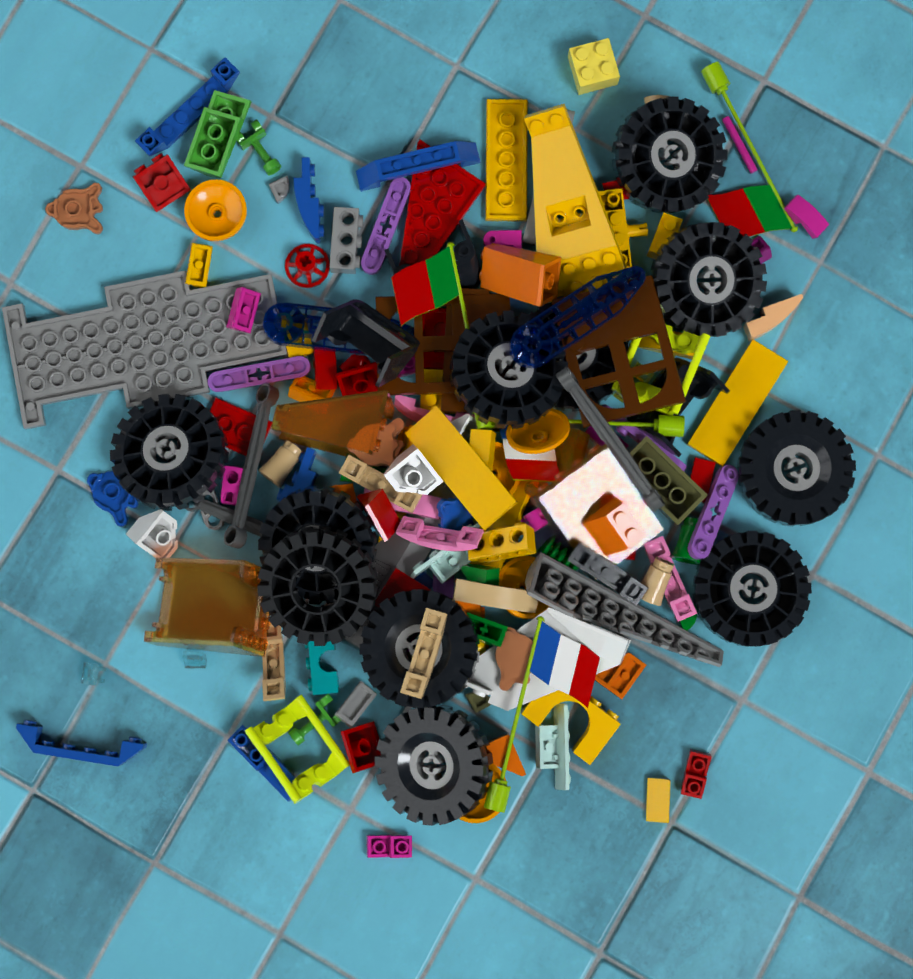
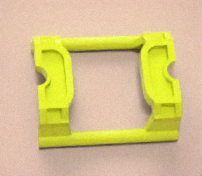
[611,324,711,416]
[245,694,350,804]

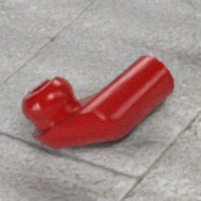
[339,354,370,371]

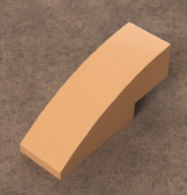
[743,294,803,342]

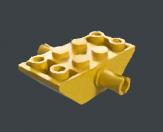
[581,189,648,271]

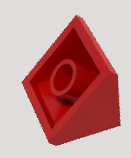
[336,362,386,409]
[356,489,401,542]
[341,721,381,773]

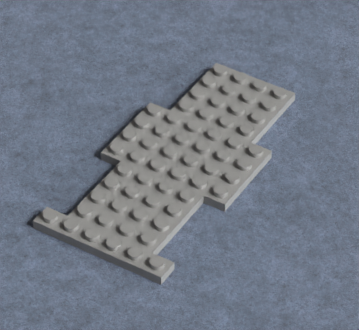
[2,270,288,430]

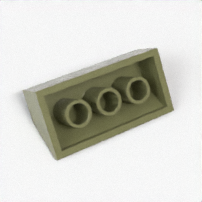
[616,436,707,526]

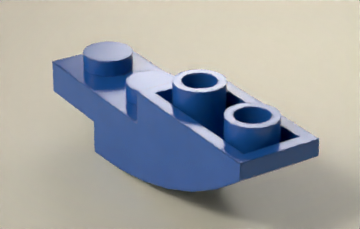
[293,157,324,244]
[277,447,318,501]
[227,725,296,802]

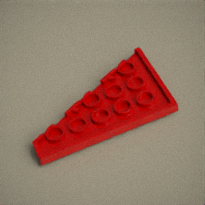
[399,139,486,266]

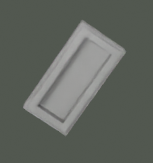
[334,681,377,728]

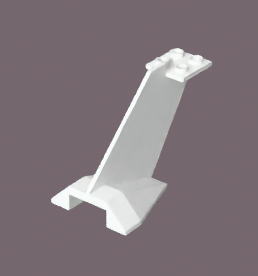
[466,607,631,711]

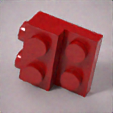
[133,153,191,212]

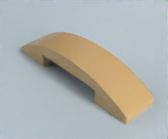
[339,455,422,513]
[452,578,538,613]
[400,608,448,699]
[260,621,286,701]

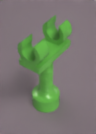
[236,119,281,176]
[288,694,341,746]

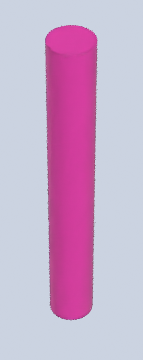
[722,116,758,174]

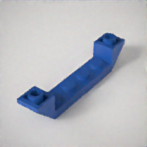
[135,57,240,157]
[356,141,481,192]
[16,720,147,766]

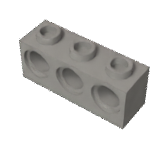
[330,207,363,274]

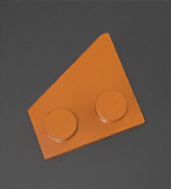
[595,652,646,700]

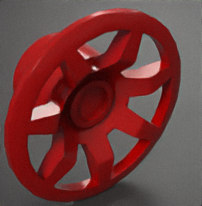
[285,244,330,288]

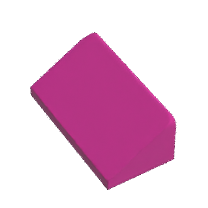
[226,287,261,333]

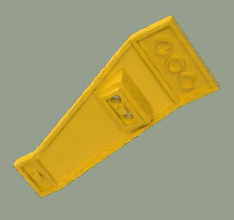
[524,103,631,302]

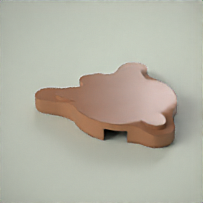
[45,182,103,235]
[347,418,405,466]
[495,627,533,691]

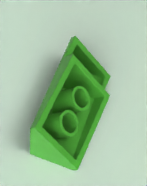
[184,90,252,178]

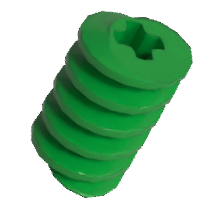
[536,535,579,571]

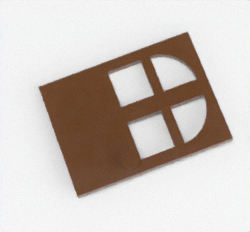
[552,275,686,428]
[376,294,513,396]

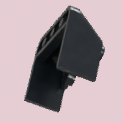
[385,219,481,289]
[312,299,420,388]
[627,358,730,457]

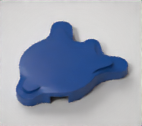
[87,470,139,527]
[437,497,474,531]

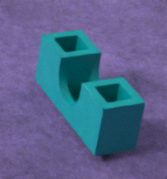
[304,641,340,695]

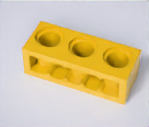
[468,522,536,565]

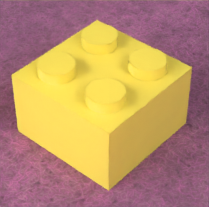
[568,38,620,95]

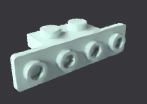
[410,523,481,584]
[535,703,571,790]

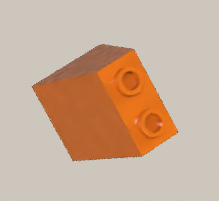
[479,243,561,307]

